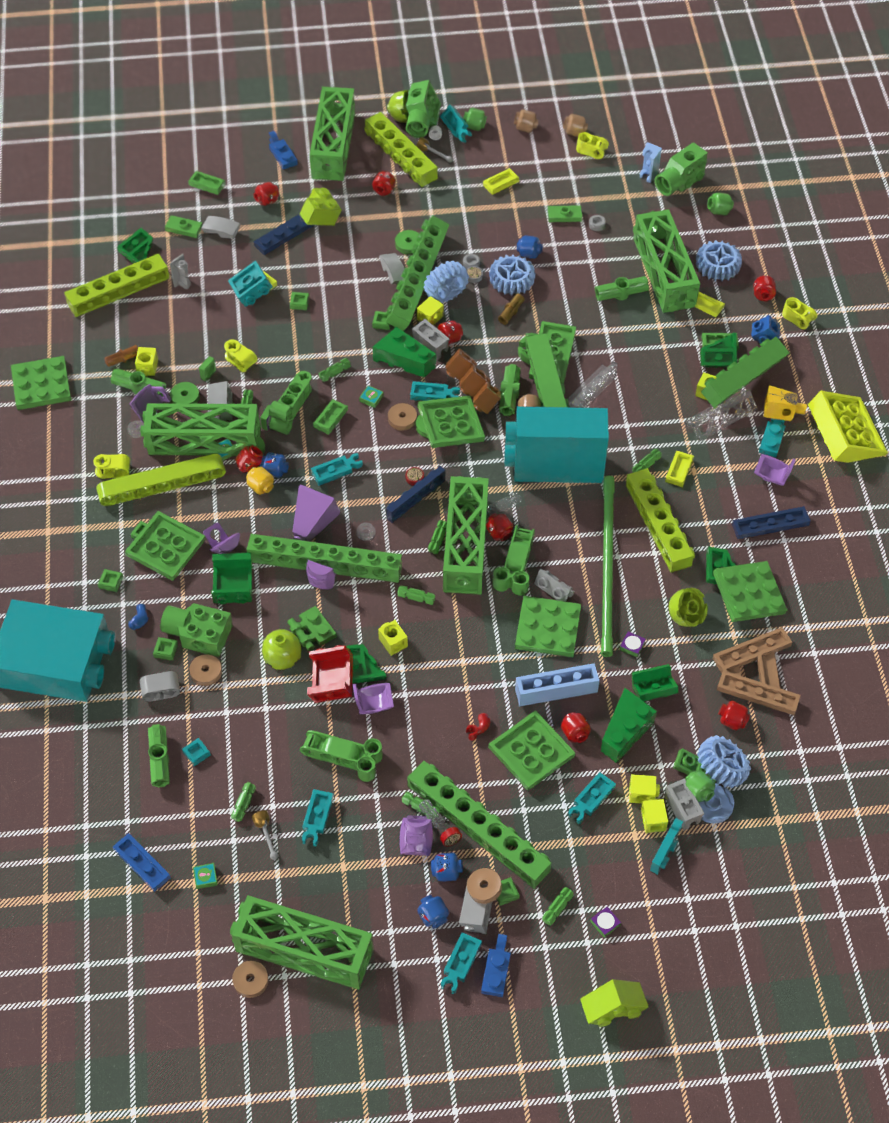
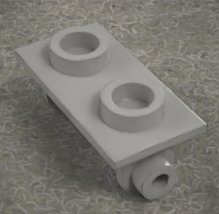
[170,254,191,289]
[534,569,575,602]

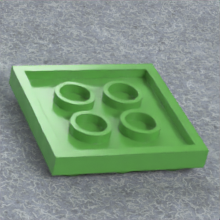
[11,356,71,410]
[418,396,485,448]
[125,511,206,581]
[713,561,787,622]
[515,596,581,657]
[488,710,575,791]

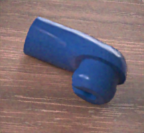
[128,604,148,630]

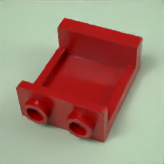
[307,645,353,703]

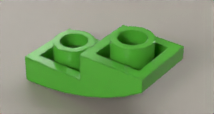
[673,748,716,782]

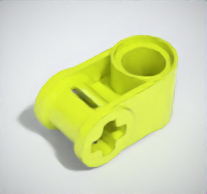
[576,132,609,159]
[782,297,817,330]
[224,340,258,372]
[93,454,130,479]

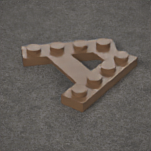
[712,627,801,715]

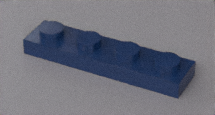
[254,214,314,255]
[386,466,445,523]
[732,506,811,539]

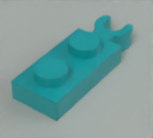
[440,104,472,143]
[410,381,460,401]
[759,418,786,457]
[311,453,363,486]
[568,772,616,824]
[302,789,334,847]
[650,818,683,875]
[441,933,482,994]

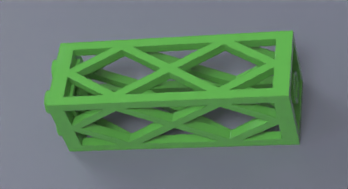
[309,86,355,181]
[633,209,700,313]
[140,403,261,456]
[443,476,489,594]
[230,895,374,990]

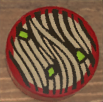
[406,467,424,486]
[440,827,462,847]

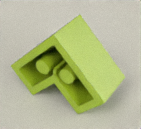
[300,188,342,226]
[580,979,648,1027]

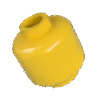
[246,467,274,495]

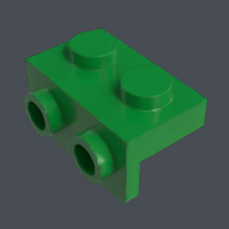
[632,664,679,701]

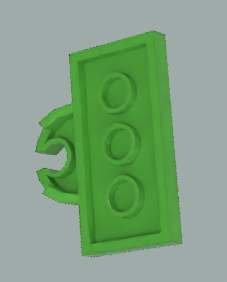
[518,321,576,384]

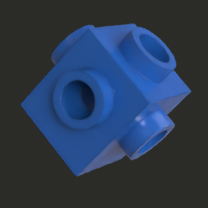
[751,315,780,344]

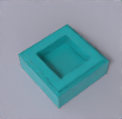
[182,738,211,766]

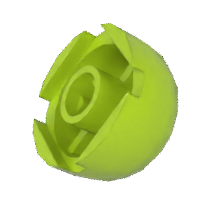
[387,90,409,123]
[668,588,708,627]
[262,629,302,670]

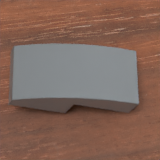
[201,216,241,238]
[379,253,405,284]

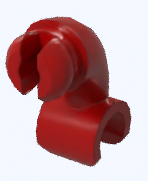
[466,713,490,741]

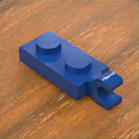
[269,131,298,170]
[481,934,511,997]

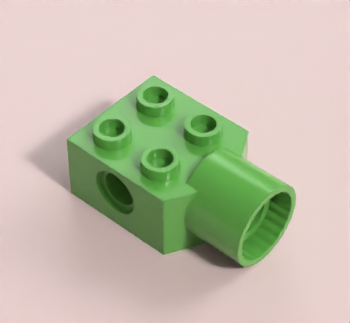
[406,80,441,138]
[655,142,708,196]
[160,603,233,657]

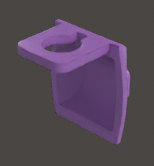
[130,384,171,423]
[754,454,796,486]
[203,523,240,554]
[306,560,336,589]
[353,683,394,714]
[400,815,433,856]

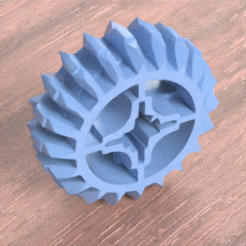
[696,240,742,281]
[489,254,535,296]
[424,260,469,303]
[697,735,751,788]

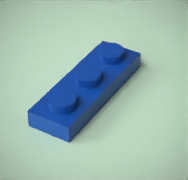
[113,833,171,892]

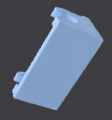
[640,142,662,183]

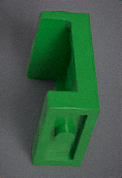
[211,553,253,604]

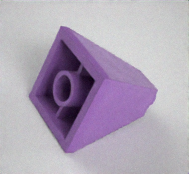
[292,484,340,542]

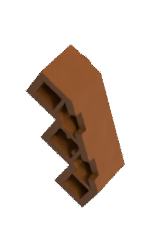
[446,348,501,414]

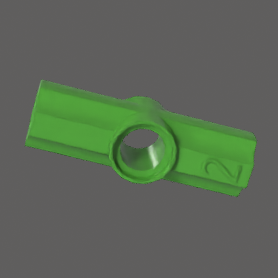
[595,276,649,301]
[499,364,521,416]
[110,368,166,397]
[148,724,170,788]

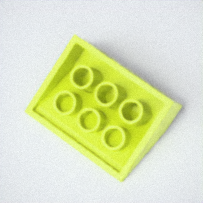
[808,391,888,463]

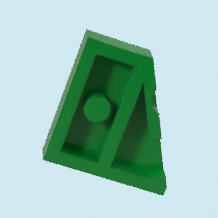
[117,228,153,264]
[700,333,737,367]
[706,547,736,584]
[347,644,386,684]

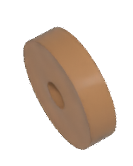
[388,403,417,431]
[189,655,222,686]
[467,868,502,904]
[232,961,269,998]

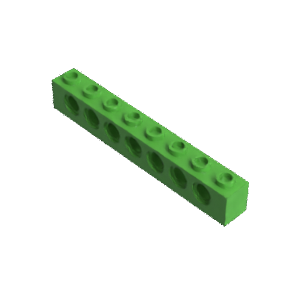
[385,215,450,331]
[247,534,402,583]
[407,761,551,889]

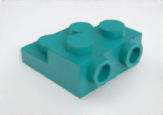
[228,260,273,307]

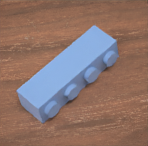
[515,663,599,706]

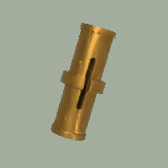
[498,294,525,325]

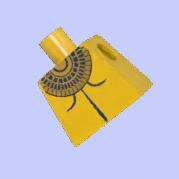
[764,386,807,421]

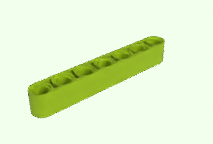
[96,454,226,506]

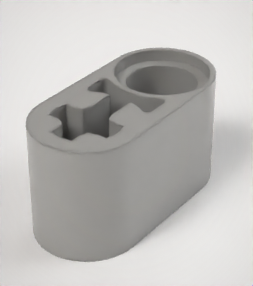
[140,671,180,702]

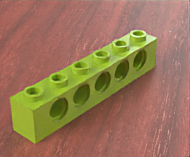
[364,112,438,187]
[64,254,170,317]
[626,468,695,573]

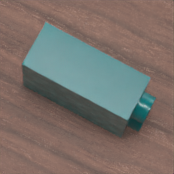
[504,406,609,483]
[0,599,116,702]

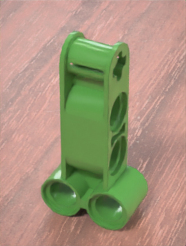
[269,371,312,435]
[493,525,535,596]
[300,730,383,782]

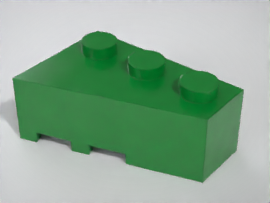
[372,327,436,378]
[601,688,657,763]

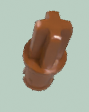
[105,345,138,367]

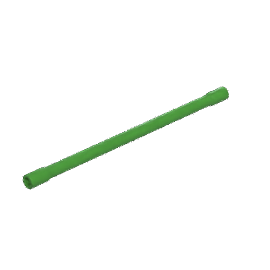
[601,476,615,657]

